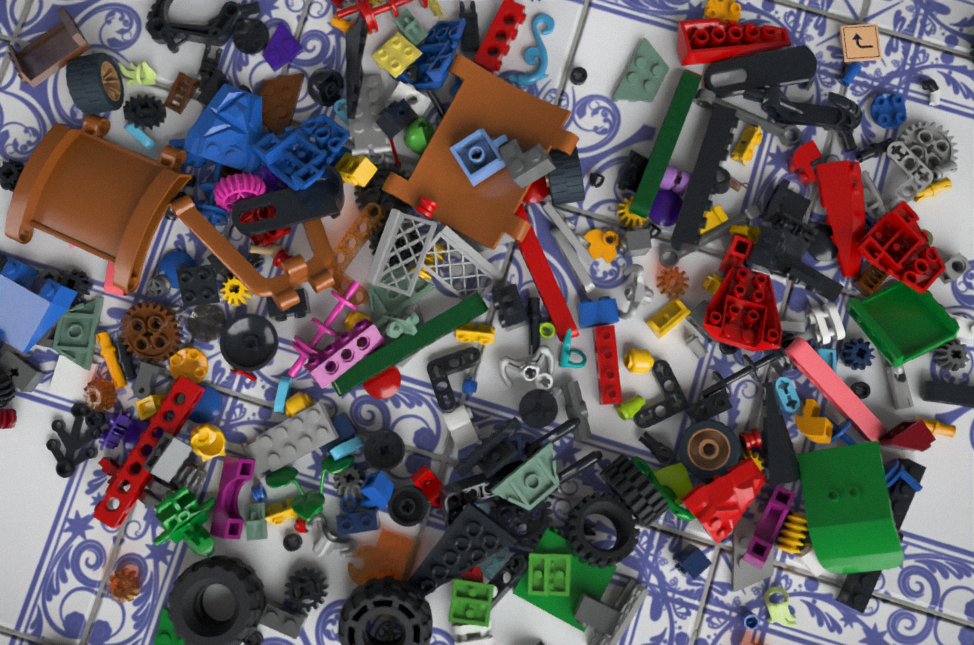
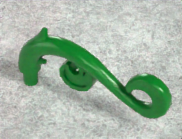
[631,456,696,521]

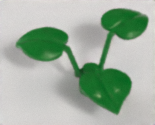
[265,454,355,522]

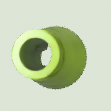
[616,395,645,421]

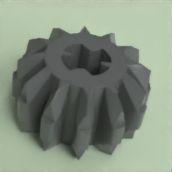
[934,339,970,371]
[173,460,208,489]
[333,464,366,498]

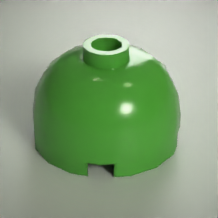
[404,116,435,155]

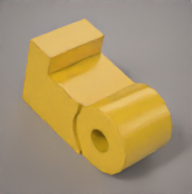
[700,205,728,235]

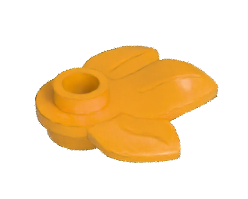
[584,229,619,263]

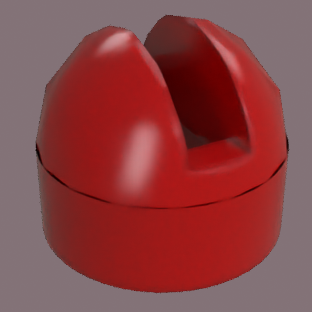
[294,517,309,533]

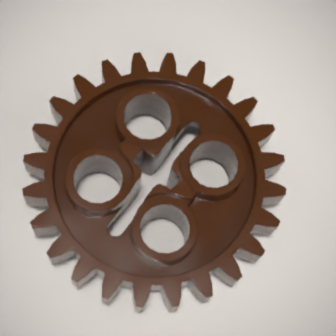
[119,301,184,363]

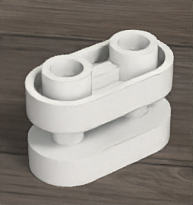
[806,302,845,345]
[452,619,494,645]

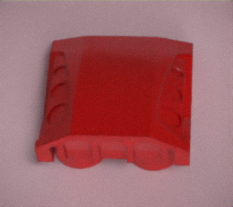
[240,206,292,247]

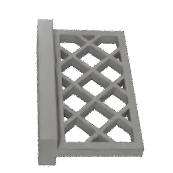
[365,208,437,297]
[417,225,504,301]
[588,578,649,645]

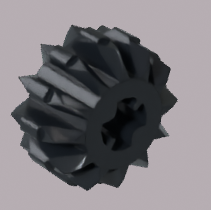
[0,159,25,192]
[59,269,93,302]

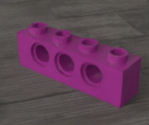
[303,318,384,389]

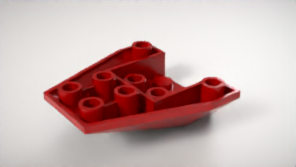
[703,264,782,351]

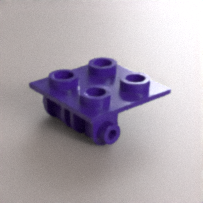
[99,408,133,450]

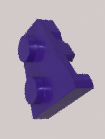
[262,22,304,72]

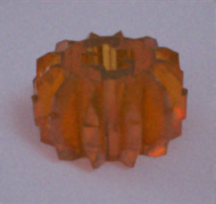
[656,266,689,299]
[83,378,118,412]
[106,568,143,603]

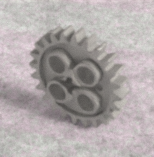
[894,121,958,182]

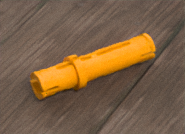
[95,332,128,390]

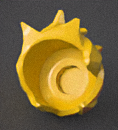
[189,423,226,462]

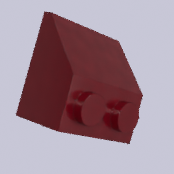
[878,419,936,452]

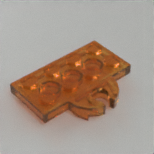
[348,529,419,619]

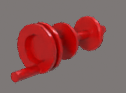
[335,0,428,35]

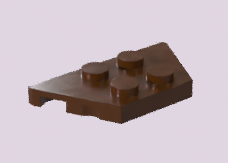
[259,73,305,136]

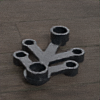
[46,403,103,478]

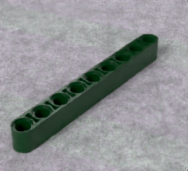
[628,69,702,219]
[331,293,489,397]

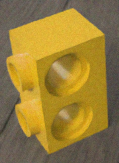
[334,152,378,187]

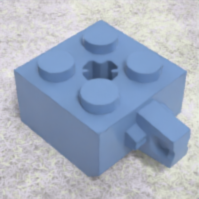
[449,128,509,187]

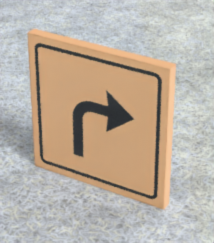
[840,24,882,62]

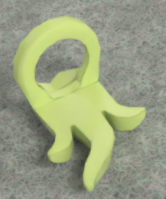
[118,61,157,87]
[764,587,796,627]

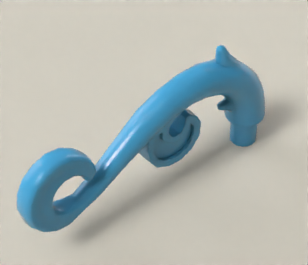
[509,14,555,86]

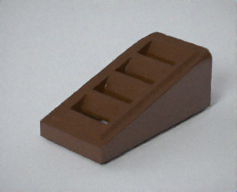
[164,72,200,114]
[852,264,889,297]

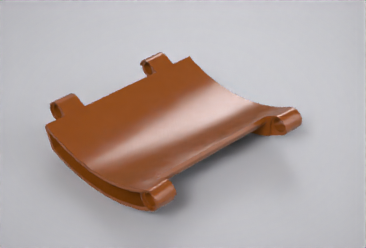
[381,53,580,250]
[5,114,192,293]

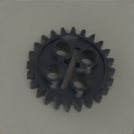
[354,162,412,223]
[489,495,553,547]

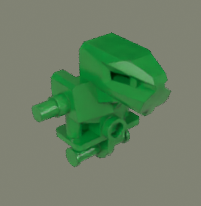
[152,485,216,557]

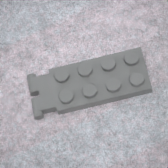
[344,74,391,156]
[241,402,339,480]

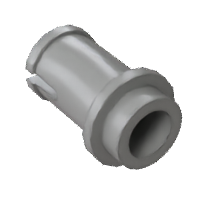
[931,160,958,180]
[685,334,708,359]

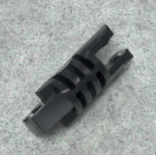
[196,43,223,92]

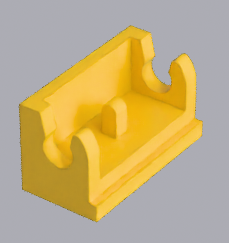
[645,298,691,339]

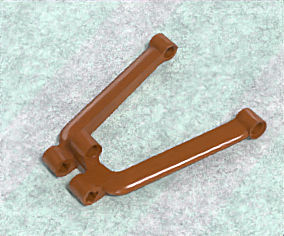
[169,186,335,311]

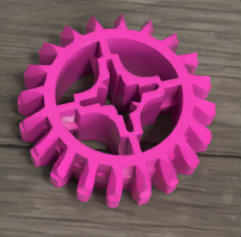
[214,172,267,213]

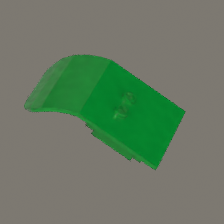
[797,440,904,574]

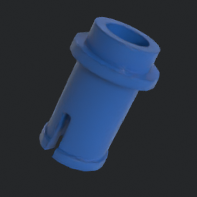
[838,62,862,87]

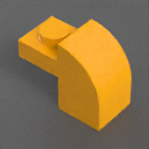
[795,399,833,444]

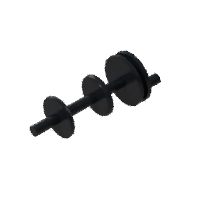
[701,333,795,399]

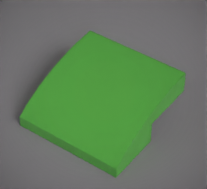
[528,553,572,596]
[448,579,494,627]

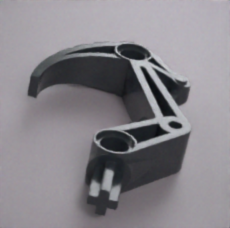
[145,0,261,54]
[743,87,863,131]

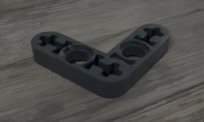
[427,347,481,414]
[634,360,687,429]

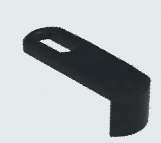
[704,45,817,99]
[232,164,345,236]

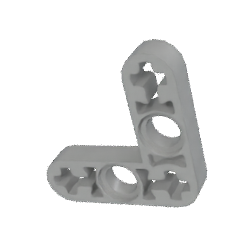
[885,141,933,210]

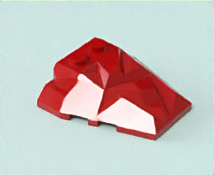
[856,200,946,294]
[681,456,766,543]

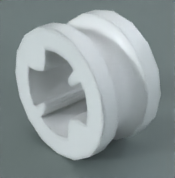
[535,373,553,391]

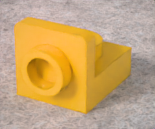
[729,225,760,245]
[135,393,166,421]

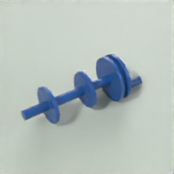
[194,159,230,227]
[820,413,923,492]

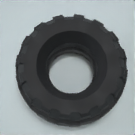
[167,555,266,645]
[338,576,433,645]

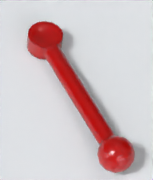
[387,137,402,167]

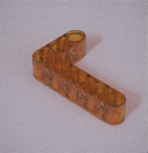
[326,203,385,305]

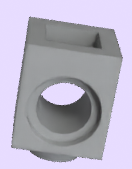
[939,252,972,284]

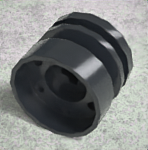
[363,429,405,471]

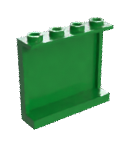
[846,281,960,368]
[512,526,617,632]

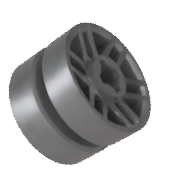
[138,475,180,512]

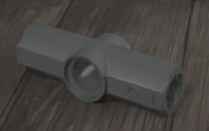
[562,381,592,442]

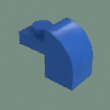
[359,471,395,510]

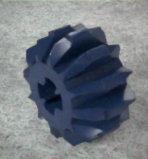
[840,338,875,370]

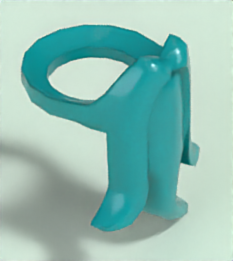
[558,328,587,369]

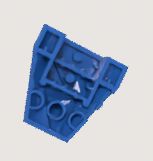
[390,18,466,90]
[182,83,263,174]
[253,113,350,191]

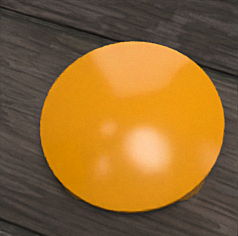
[704,0,741,23]
[169,347,208,384]

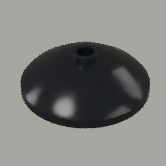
[220,313,279,372]

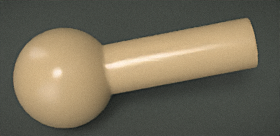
[248,244,284,259]

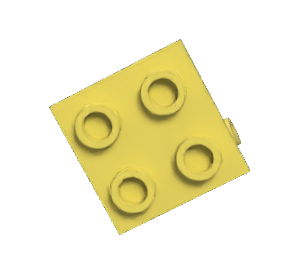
[371,32,422,79]

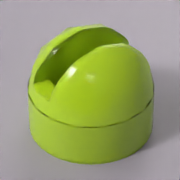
[540,322,555,338]

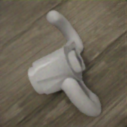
[618,264,654,320]
[498,345,555,387]
[306,513,357,558]

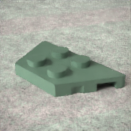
[612,38,670,102]
[368,267,435,329]
[52,297,104,371]
[490,442,560,511]

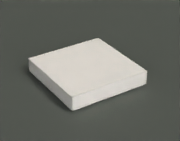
[48,355,99,402]

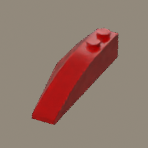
[676,18,791,66]
[815,160,865,278]

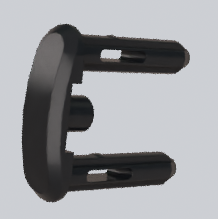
[525,417,603,491]

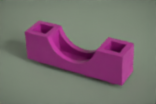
[210,455,256,539]
[742,485,796,569]

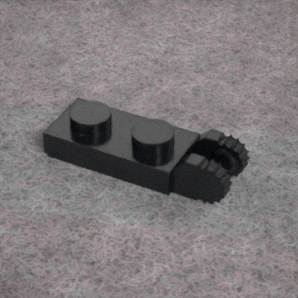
[459,1,480,52]

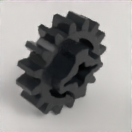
[123,94,166,130]
[284,567,329,613]

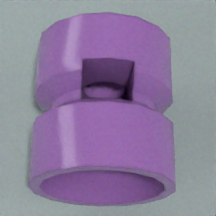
[660,164,692,196]

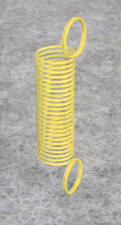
[427,0,447,20]

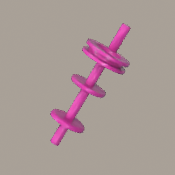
[288,280,360,377]

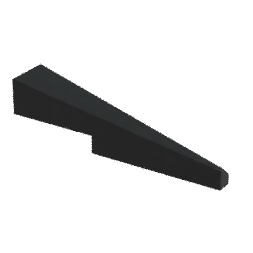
[345,21,367,119]
[762,382,801,487]

